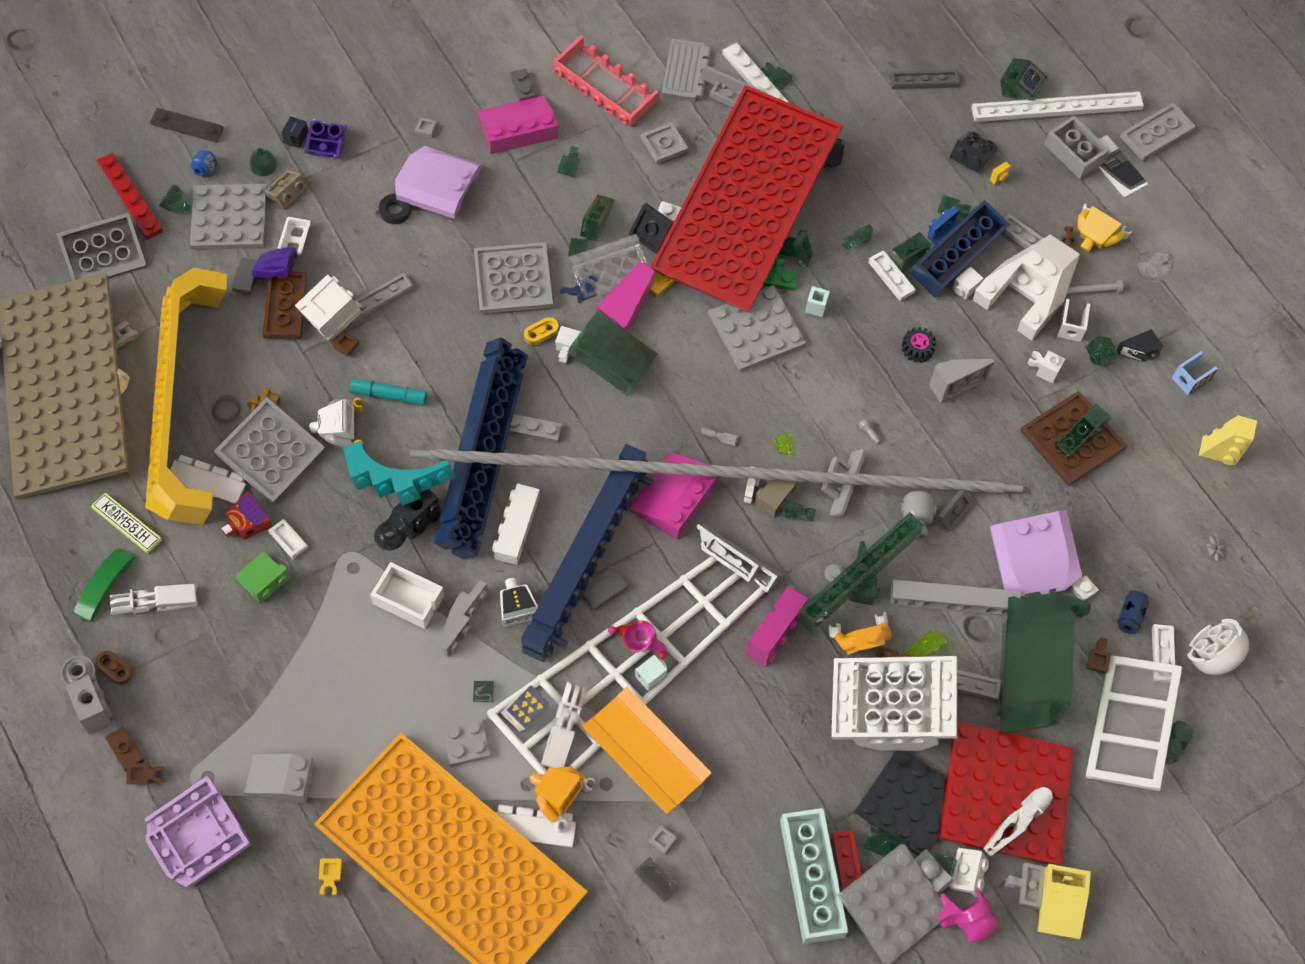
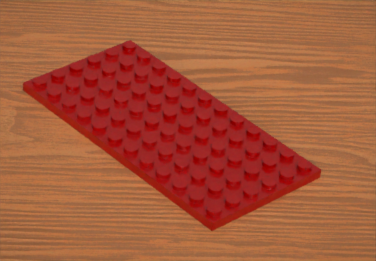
[651,85,842,313]

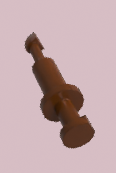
[1062,226,1074,248]

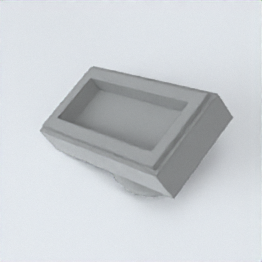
[915,849,954,895]

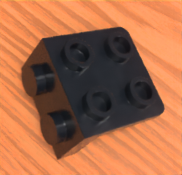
[949,131,998,174]

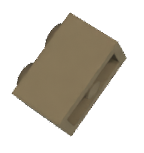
[755,479,797,517]

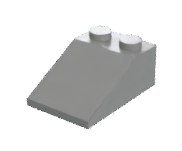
[929,359,994,403]
[244,754,315,804]

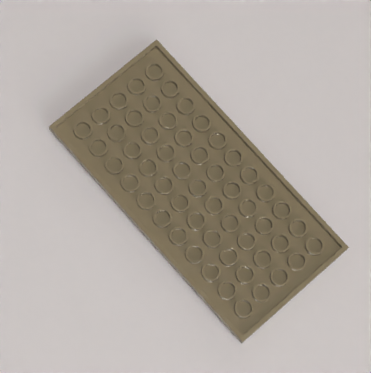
[0,272,129,500]

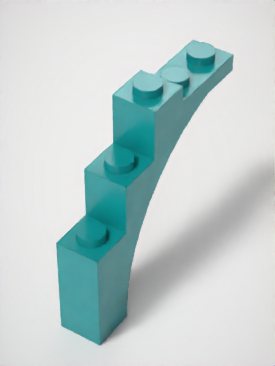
[343,441,455,506]

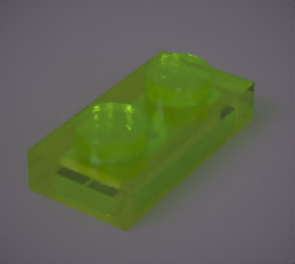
[902,631,945,657]

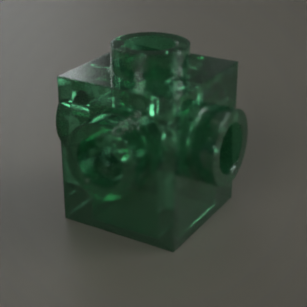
[1086,336,1118,367]

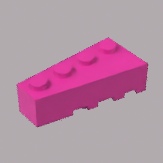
[745,586,809,667]

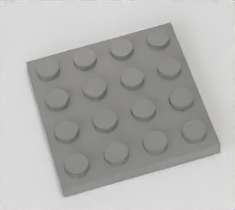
[190,184,267,249]
[474,242,553,314]
[708,285,806,372]
[214,397,325,504]
[838,844,944,964]

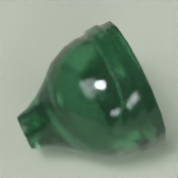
[249,148,276,176]
[159,184,190,212]

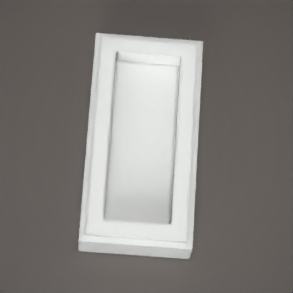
[268,519,308,559]

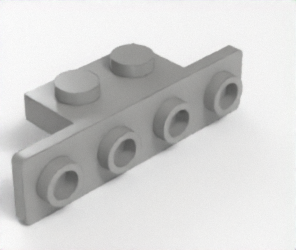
[700,65,766,107]
[821,449,866,518]

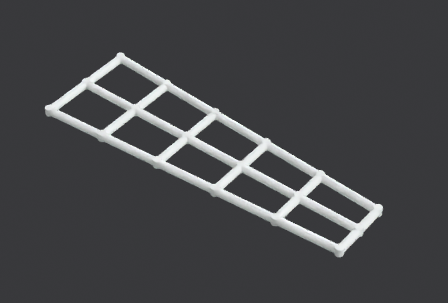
[487,556,765,775]

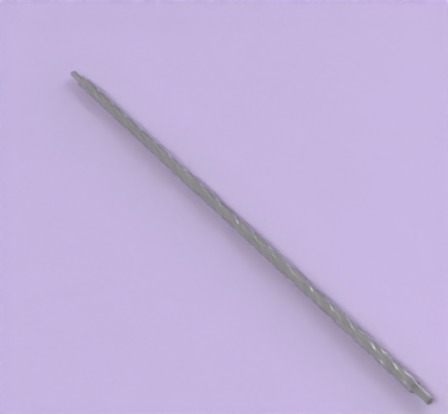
[410,449,1023,493]

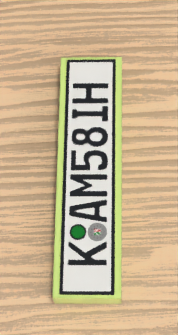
[91,493,162,554]

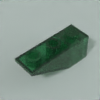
[1056,403,1112,457]

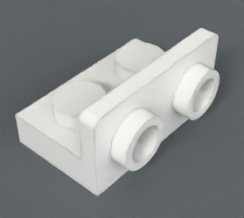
[949,848,989,898]

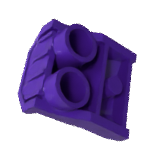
[304,119,348,159]
[252,247,298,278]

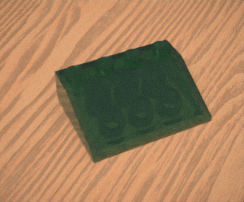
[567,311,657,396]

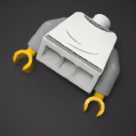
[310,398,364,448]

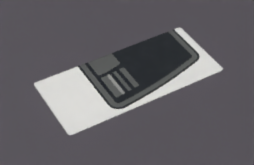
[1099,135,1148,197]

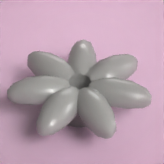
[1206,536,1224,561]

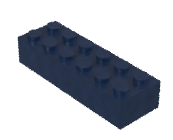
[909,200,1010,298]

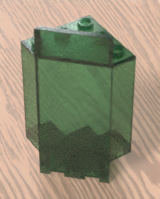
[998,588,1075,733]

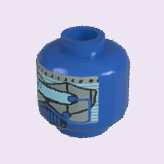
[190,150,217,177]

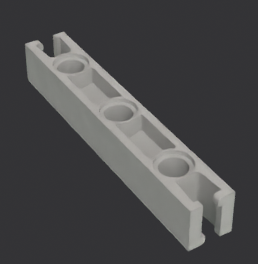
[890,580,1021,617]

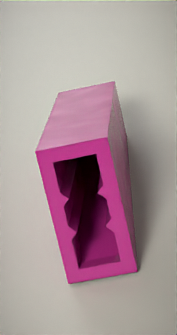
[597,261,655,336]

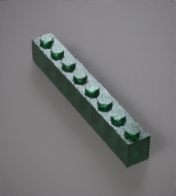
[797,512,924,633]

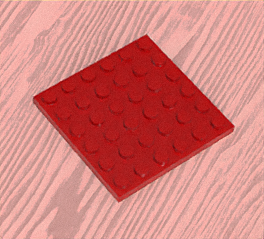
[939,720,1074,866]

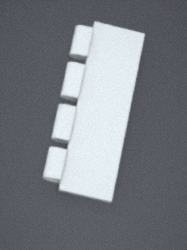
[170,455,246,504]
[495,805,576,848]

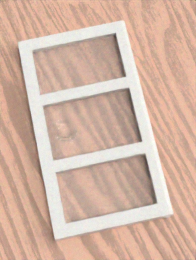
[1085,655,1182,791]

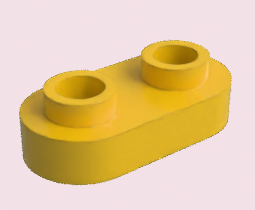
[524,317,559,345]

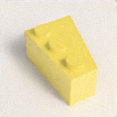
[1199,415,1257,466]

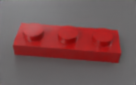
[832,830,861,891]

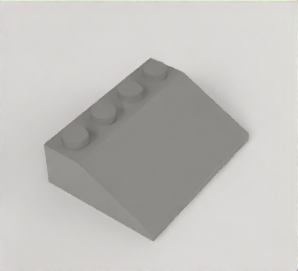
[57,213,147,281]

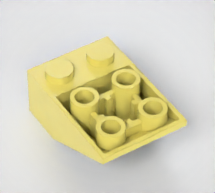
[1038,864,1091,940]

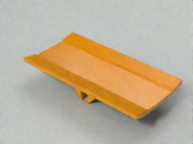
[582,687,712,815]

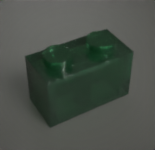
[890,232,931,272]

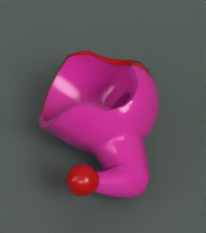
[608,620,667,660]

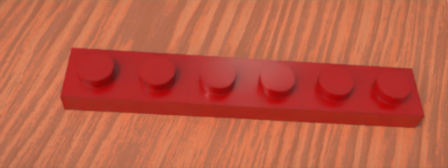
[97,152,163,240]

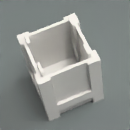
[295,275,362,342]

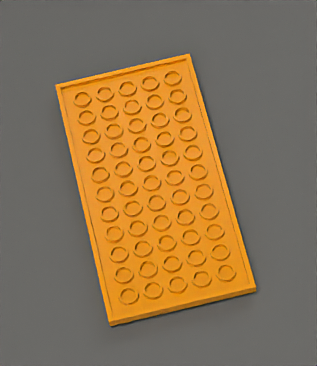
[314,733,588,964]

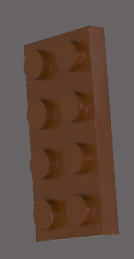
[263,272,307,339]

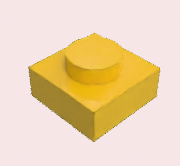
[990,162,1011,185]

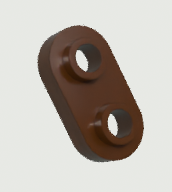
[96,651,132,684]

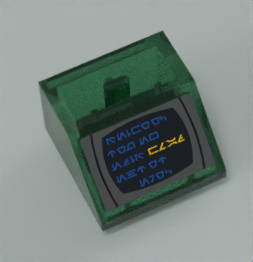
[1000,58,1048,101]

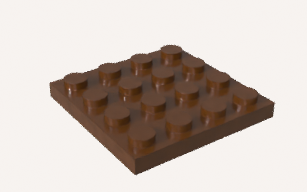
[1020,391,1127,486]

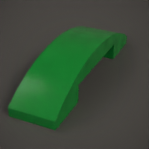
[73,548,136,622]

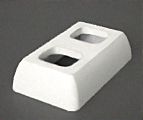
[277,217,310,257]

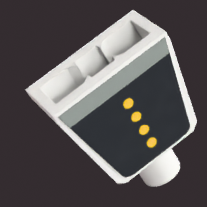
[500,578,538,628]

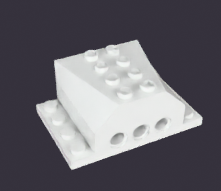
[832,656,957,751]

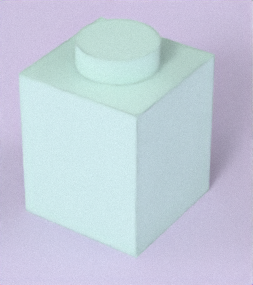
[805,286,830,317]
[635,655,667,691]

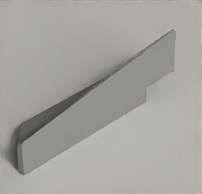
[697,524,783,593]

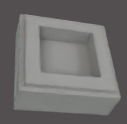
[415,117,437,139]
[648,825,678,855]

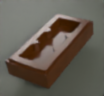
[105,727,144,772]

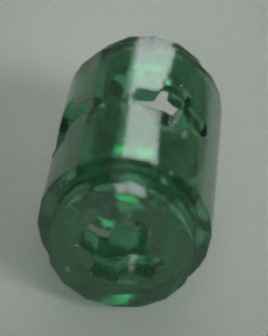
[1155,720,1194,765]

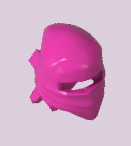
[937,890,998,943]

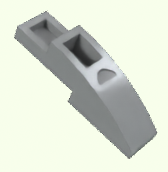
[443,580,488,657]

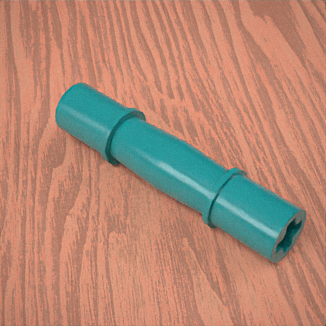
[350,378,427,406]

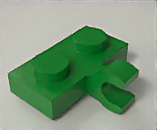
[763,256,797,291]

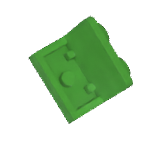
[235,552,290,603]

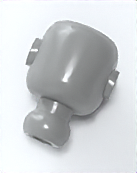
[901,491,936,540]

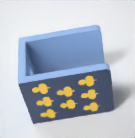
[1172,351,1218,395]

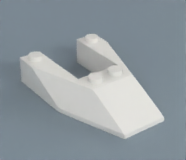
[973,235,1080,340]

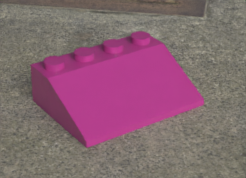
[477,95,558,154]
[629,452,719,540]

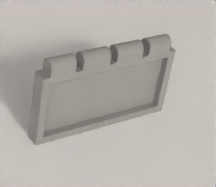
[661,39,711,102]

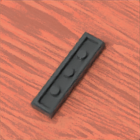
[889,70,960,89]

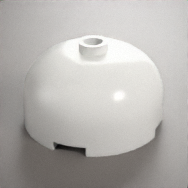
[1187,619,1249,675]

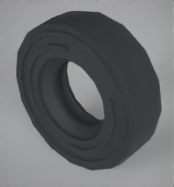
[379,194,411,224]

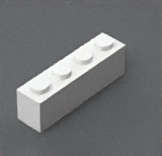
[492,484,540,565]

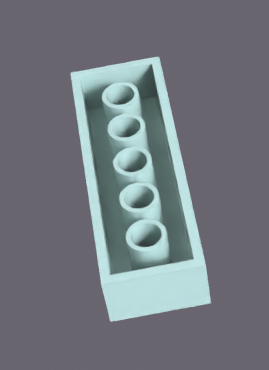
[780,808,848,944]

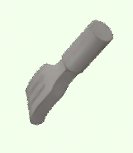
[700,427,738,447]

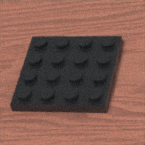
[854,750,947,856]

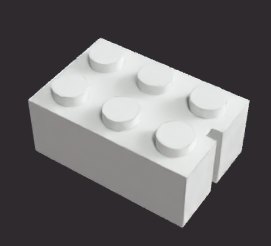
[371,562,444,629]

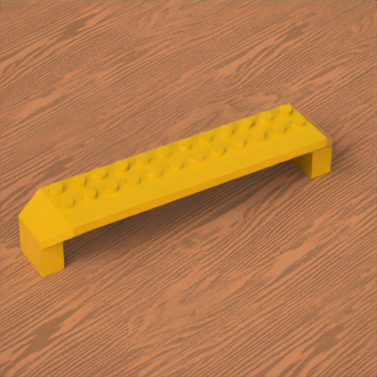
[145,268,227,525]

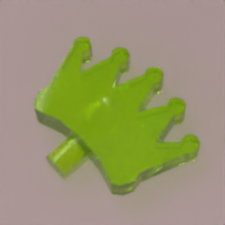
[773,432,795,456]

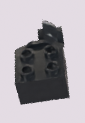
[373,489,440,551]

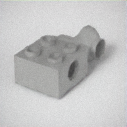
[61,656,113,734]

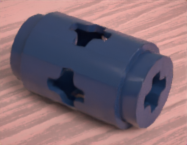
[1118,590,1149,634]

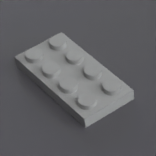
[1120,103,1196,161]

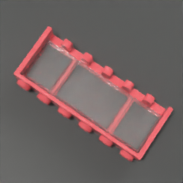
[553,35,659,128]

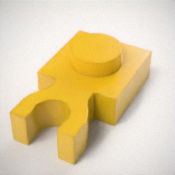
[319,858,342,897]

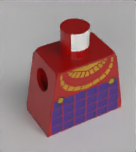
[221,492,272,540]

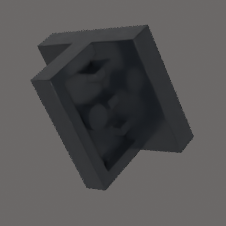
[629,203,673,254]

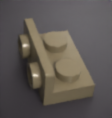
[264,169,308,209]

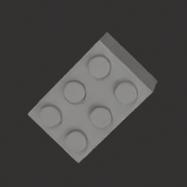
[1044,116,1110,179]

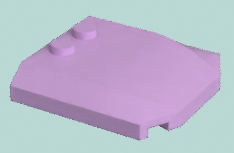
[395,146,482,219]
[989,510,1082,598]
[145,776,251,888]

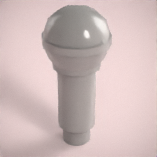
[858,419,881,444]

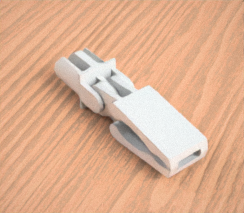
[110,584,198,616]
[541,682,586,768]
[984,787,1052,856]

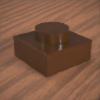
[333,331,359,357]

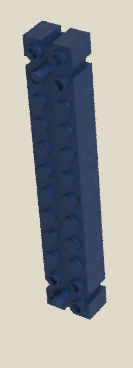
[434,337,528,560]
[521,444,653,663]

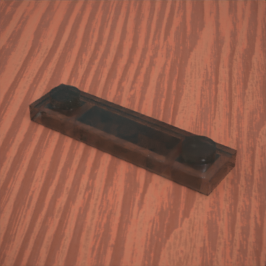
[150,108,224,143]

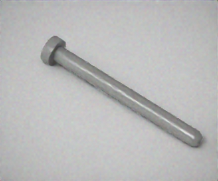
[1067,280,1123,294]

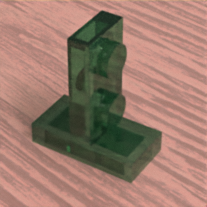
[779,230,813,267]

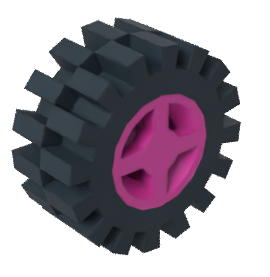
[901,327,937,363]

